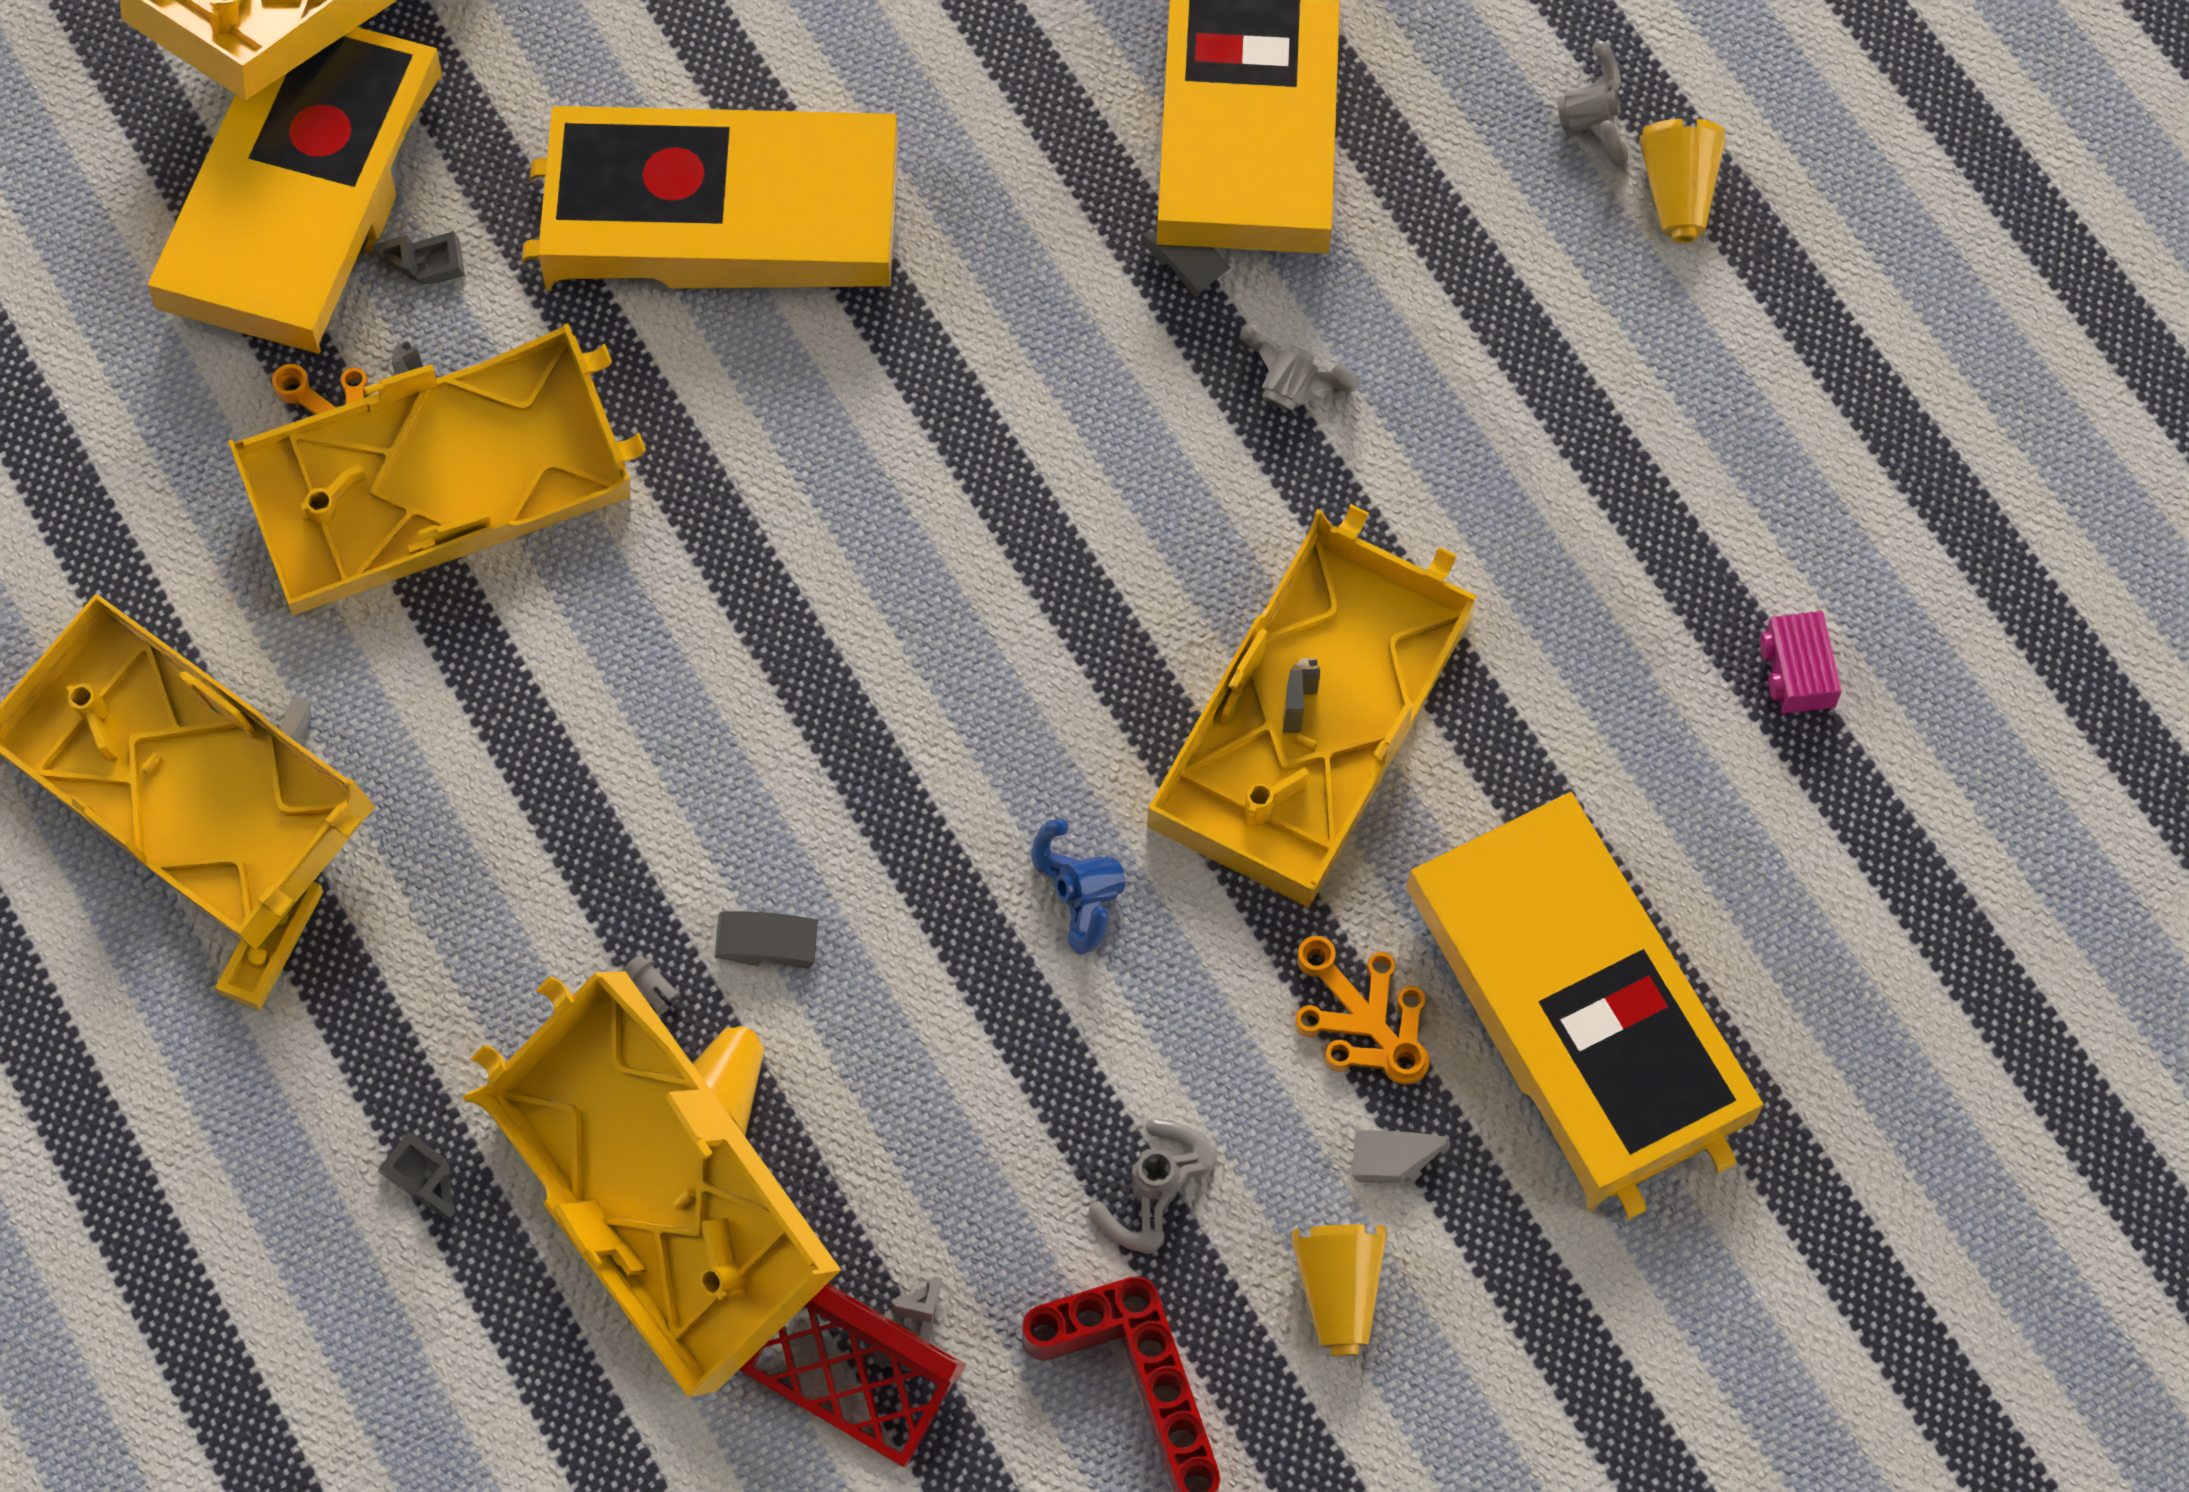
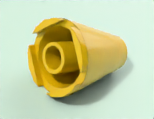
[1639,119,1726,243]
[693,1026,764,1136]
[1290,1224,1387,1356]

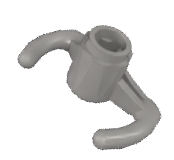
[1557,40,1628,167]
[1240,324,1360,412]
[1089,1118,1217,1254]

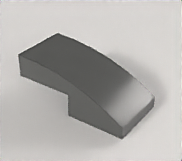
[714,911,818,969]

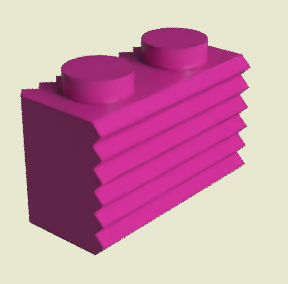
[1760,610,1842,714]

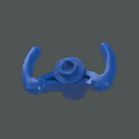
[1031,819,1125,955]

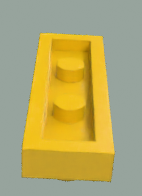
[215,882,324,1011]

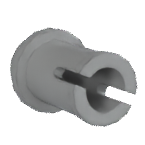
[622,955,681,1014]

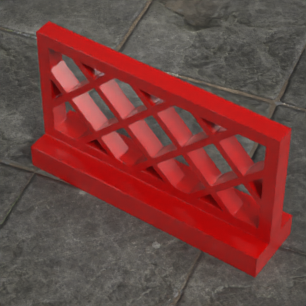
[739,1283,967,1467]

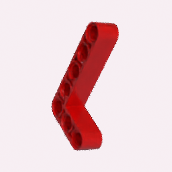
[1022,1276,1221,1492]

